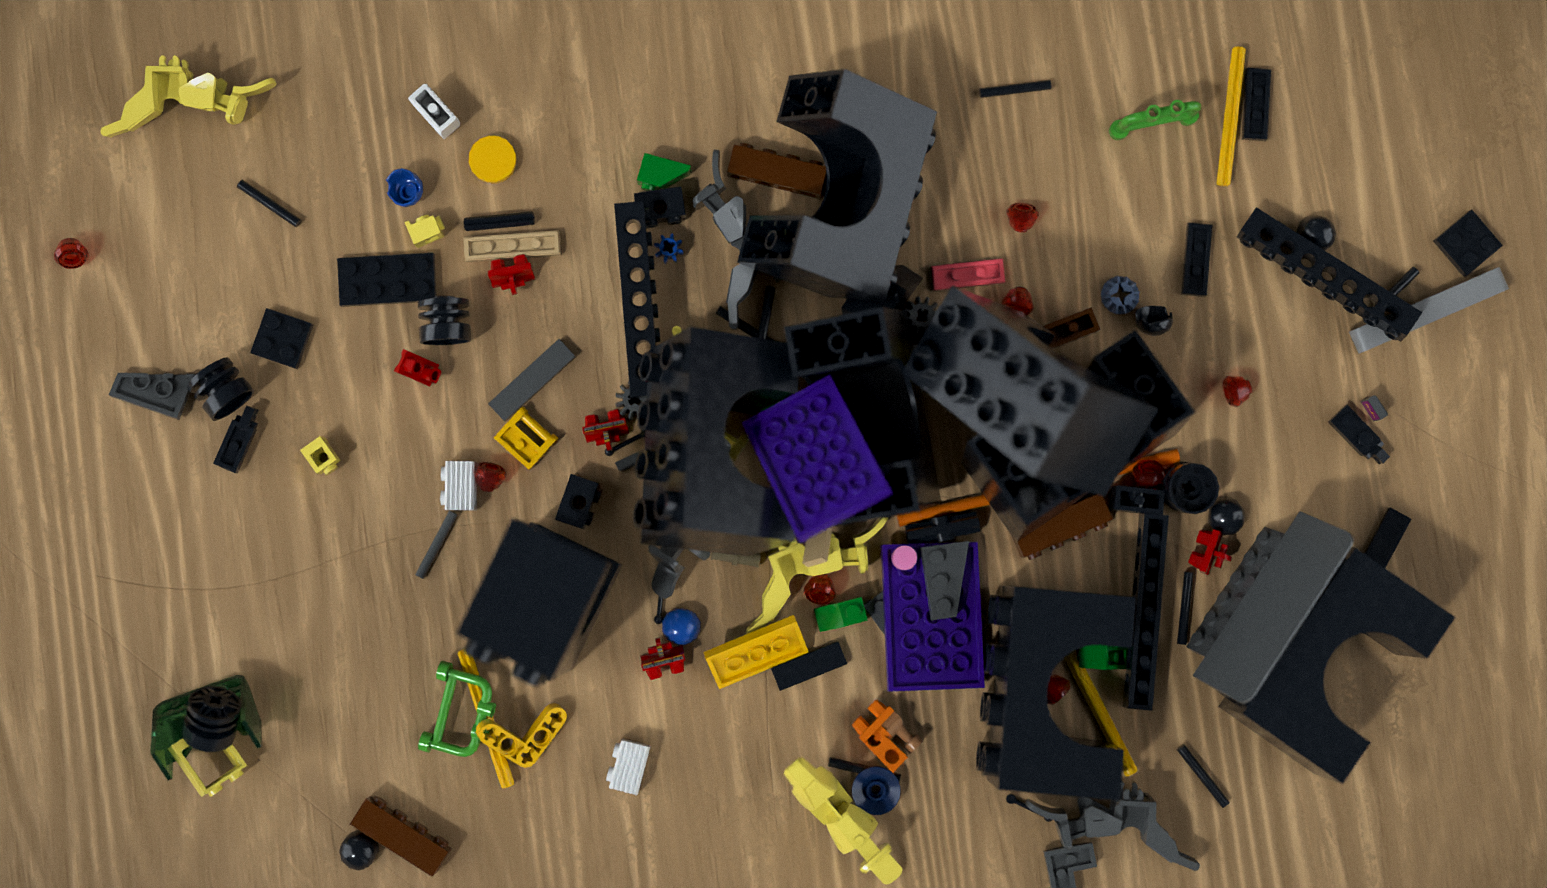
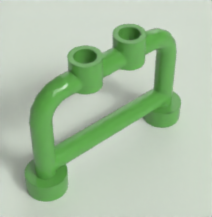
[1109,100,1201,140]
[418,660,496,757]

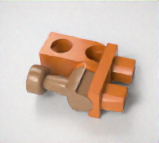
[852,699,924,773]

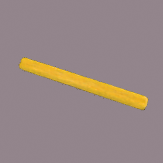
[1216,46,1246,187]
[458,649,514,788]
[1064,650,1138,776]

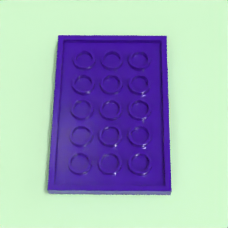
[742,375,893,543]
[881,542,985,692]

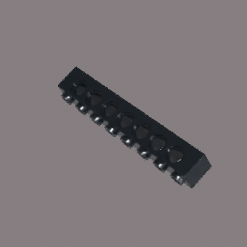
[614,201,661,399]
[1237,207,1423,342]
[1123,513,1169,711]

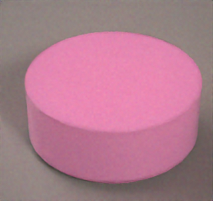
[891,545,917,570]

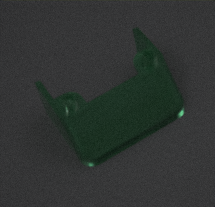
[150,675,262,780]

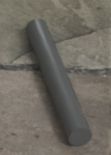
[415,510,457,579]

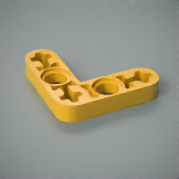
[476,703,567,768]

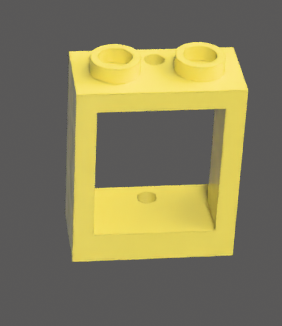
[168,738,247,797]

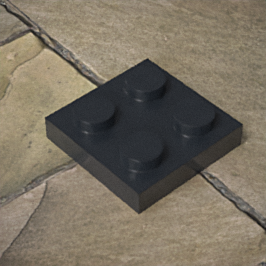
[1433,209,1503,277]
[250,308,314,370]

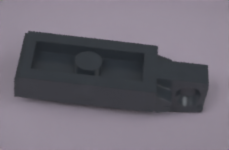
[1328,405,1390,464]
[213,406,259,474]

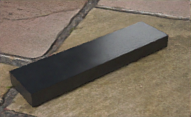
[1364,507,1412,568]

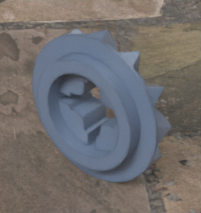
[1101,276,1140,314]

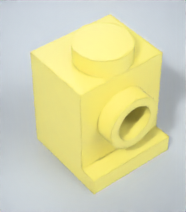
[404,215,445,248]
[300,436,341,475]

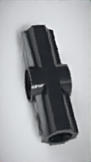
[905,512,981,544]

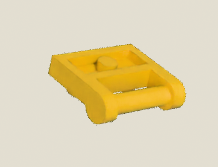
[493,406,559,470]

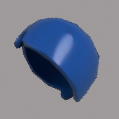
[386,168,423,207]
[662,608,701,645]

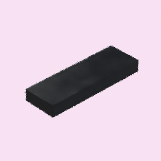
[1242,68,1271,141]
[1181,223,1212,297]
[771,641,847,691]

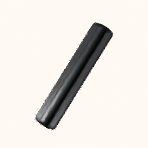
[463,211,535,231]

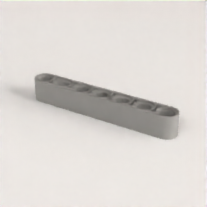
[1349,267,1509,354]

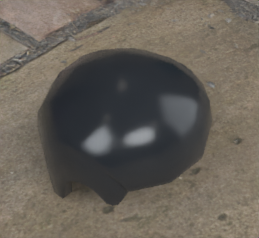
[1296,215,1336,251]
[1135,306,1173,336]
[1208,496,1245,535]
[339,830,379,871]

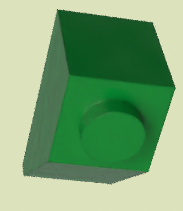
[637,153,692,191]
[814,597,868,632]
[1077,645,1128,670]

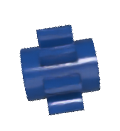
[654,234,684,264]

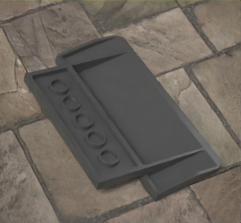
[1186,511,1354,704]

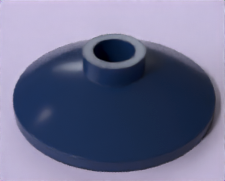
[852,766,901,815]

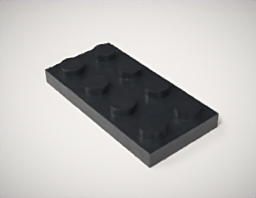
[337,253,437,307]

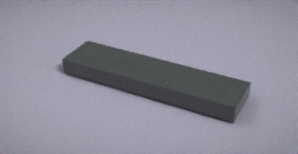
[488,339,576,422]

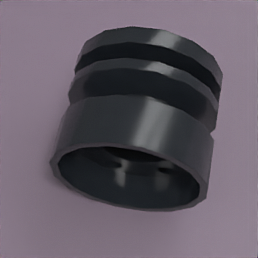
[418,296,471,345]
[187,357,255,421]
[1158,461,1219,514]
[182,686,242,752]

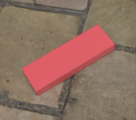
[931,259,1005,291]

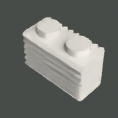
[408,84,460,139]
[440,461,478,511]
[606,738,651,795]

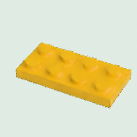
[703,615,809,689]

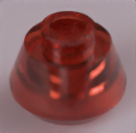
[1006,203,1039,232]
[54,238,89,269]
[1001,287,1034,315]
[1222,375,1252,407]
[1132,459,1166,489]
[474,462,507,492]
[803,574,836,605]
[1047,674,1071,705]

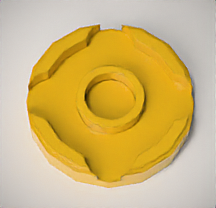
[469,135,517,184]

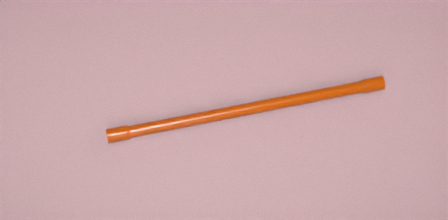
[897,448,1180,527]

